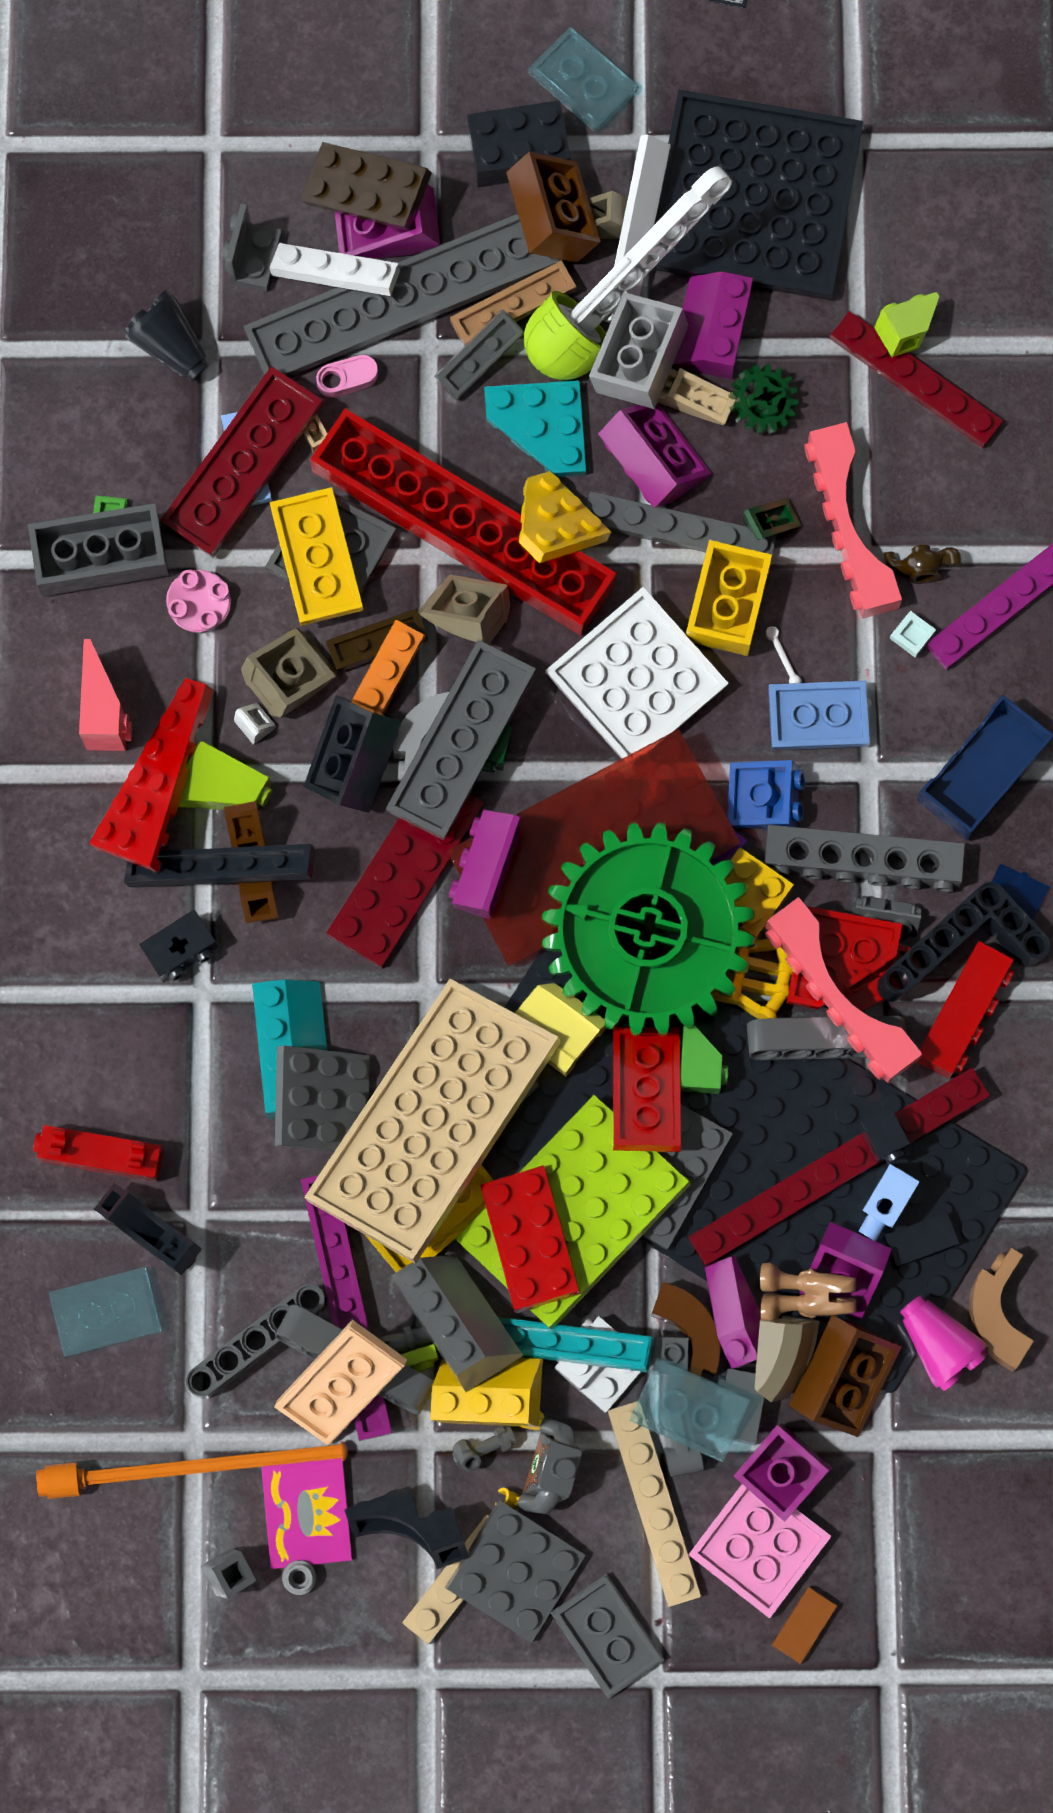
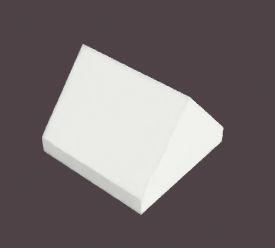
[234,703,276,745]

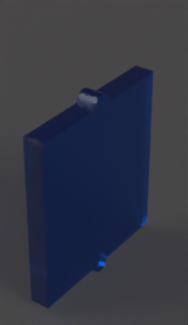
[982,864,1049,931]

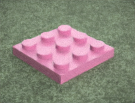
[688,1484,831,1618]

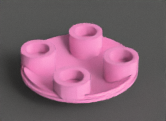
[166,570,231,633]

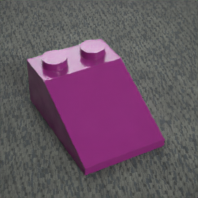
[335,184,440,259]

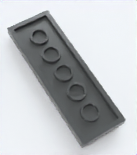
[386,640,536,841]

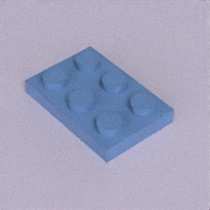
[768,681,870,750]

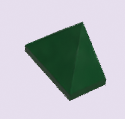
[742,498,801,540]

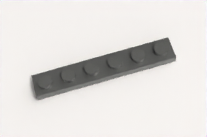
[586,491,777,554]

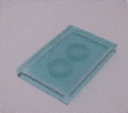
[528,27,639,133]
[48,1267,163,1358]
[629,1357,750,1462]

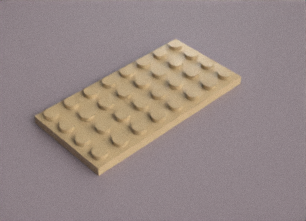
[305,979,561,1264]

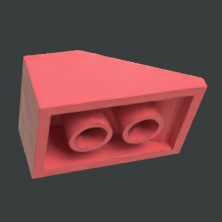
[79,639,132,751]

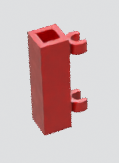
[33,1125,164,1182]

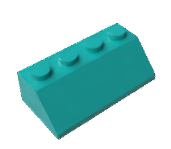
[252,979,327,1119]

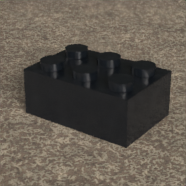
[467,100,571,188]

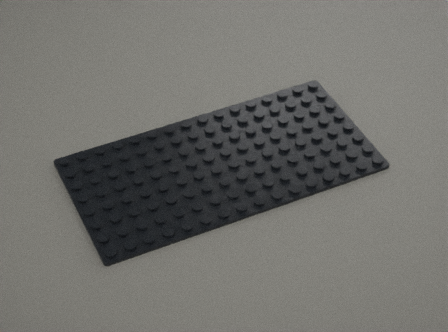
[492,920,1025,1393]

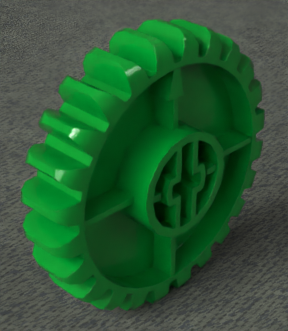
[542,822,756,1037]

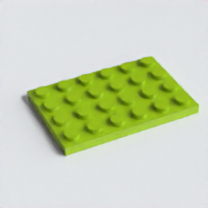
[456,1095,691,1330]

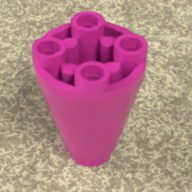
[900,1295,988,1391]

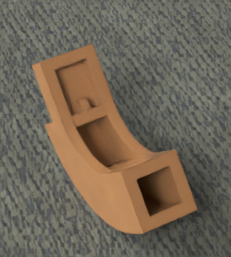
[969,1248,1033,1372]

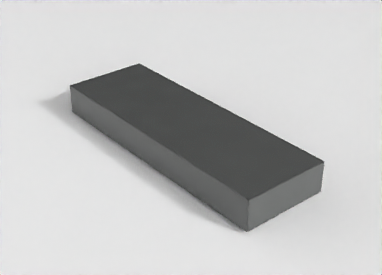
[434,309,524,399]

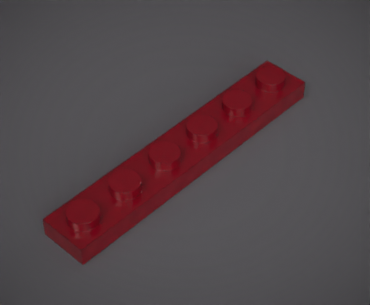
[830,311,1003,449]

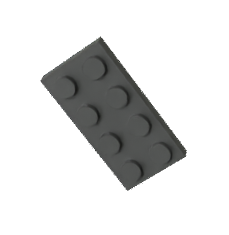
[642,1105,733,1250]

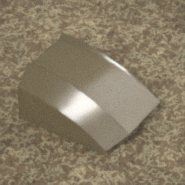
[418,574,511,646]
[241,628,337,718]
[755,1315,819,1402]

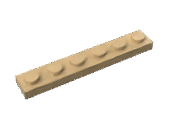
[607,1401,701,1607]

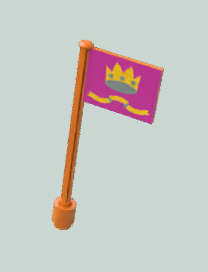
[36,1441,352,1569]

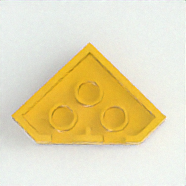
[519,471,611,563]

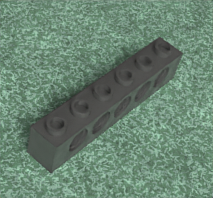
[764,825,965,892]

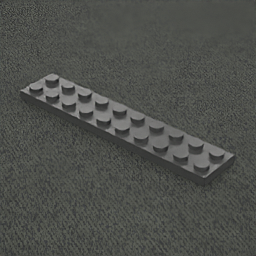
[243,214,559,377]

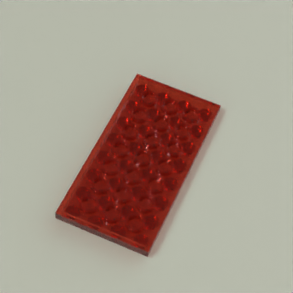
[447,729,741,967]

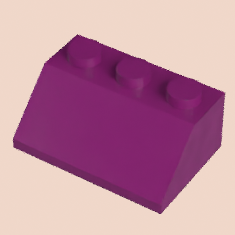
[672,272,753,380]
[598,402,712,508]
[449,810,522,920]

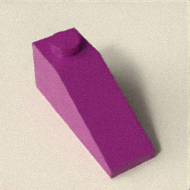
[705,1255,761,1369]

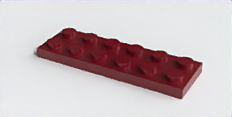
[160,366,324,558]
[326,794,485,969]

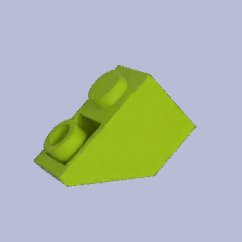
[874,292,939,357]

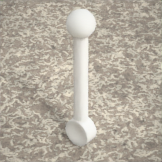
[766,626,802,684]

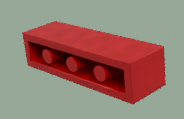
[917,941,1015,1079]

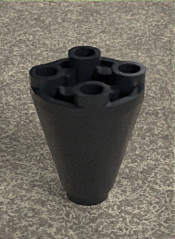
[123,290,210,381]

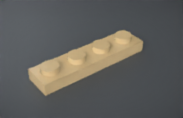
[402,1515,489,1644]

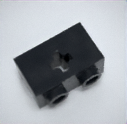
[139,909,218,983]

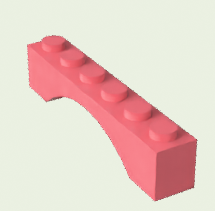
[804,422,902,619]
[765,897,922,1083]

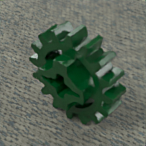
[728,364,799,435]

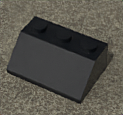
[303,695,402,813]

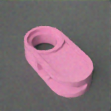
[316,355,378,398]

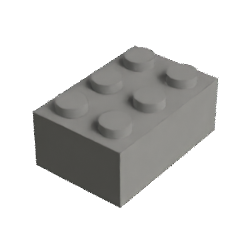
[589,292,689,409]

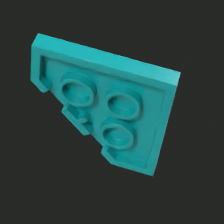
[484,380,586,477]

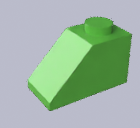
[680,1025,728,1094]

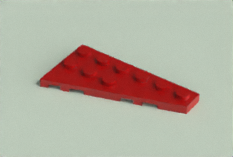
[89,678,214,872]

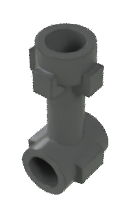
[452,1426,517,1472]

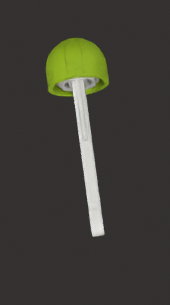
[524,166,732,380]

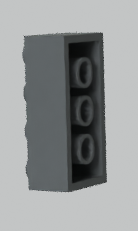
[28,503,169,596]

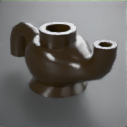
[883,545,962,584]

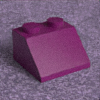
[799,1222,892,1320]
[734,1423,833,1522]

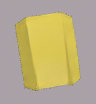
[515,983,606,1077]

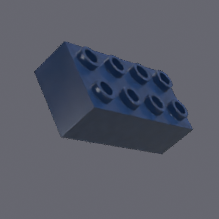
[917,695,1053,841]

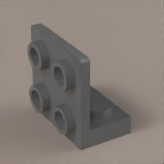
[222,203,282,292]

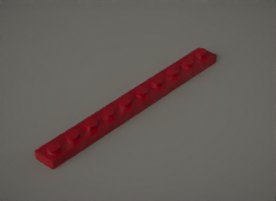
[688,1068,990,1267]

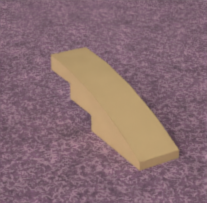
[658,368,735,425]

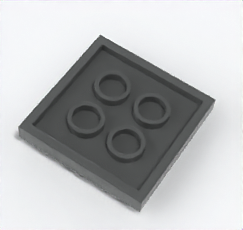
[265,485,396,596]
[275,1045,370,1152]
[445,1500,585,1643]

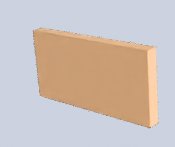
[274,1320,407,1445]

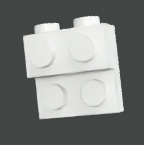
[555,1316,641,1413]

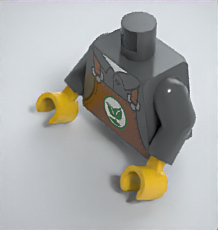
[495,1411,582,1514]

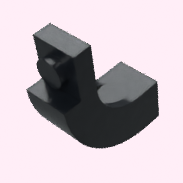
[94,1183,202,1276]

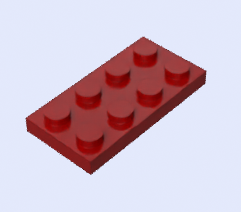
[613,1026,681,1152]
[480,1165,581,1313]

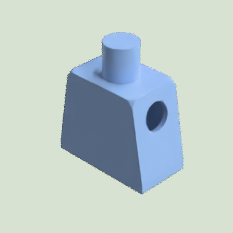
[859,1164,919,1241]

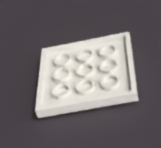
[545,587,729,769]

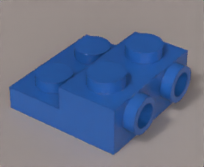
[727,760,805,831]

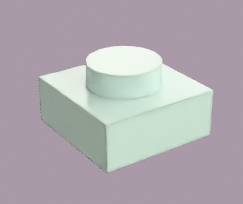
[890,611,936,658]

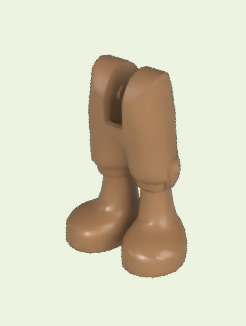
[760,1263,856,1320]

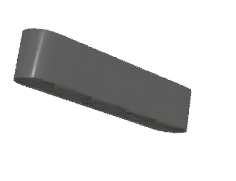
[746,1016,907,1060]
[186,1284,326,1399]
[275,1305,434,1414]

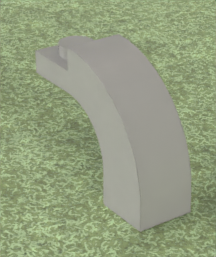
[393,692,449,781]

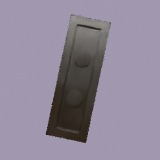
[326,608,428,673]

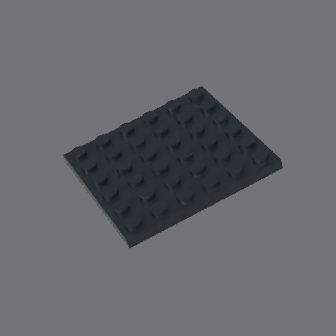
[652,90,863,300]

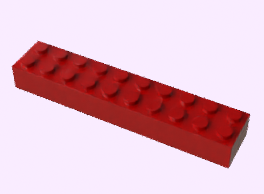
[310,408,616,637]

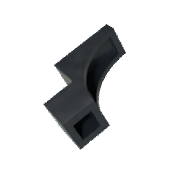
[344,1487,469,1569]

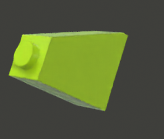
[178,741,272,810]

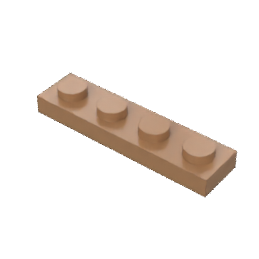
[450,260,576,346]

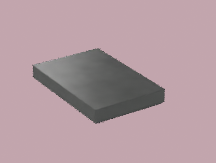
[551,1574,664,1699]

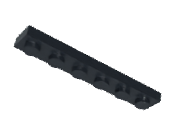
[124,844,316,887]

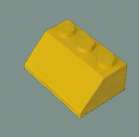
[430,1358,543,1427]

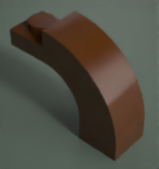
[224,801,278,923]
[651,1282,720,1403]

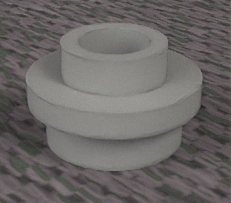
[282,1560,316,1595]

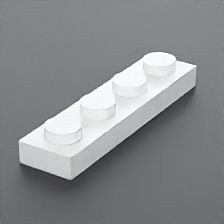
[270,243,400,296]

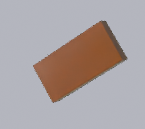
[771,1587,837,1664]

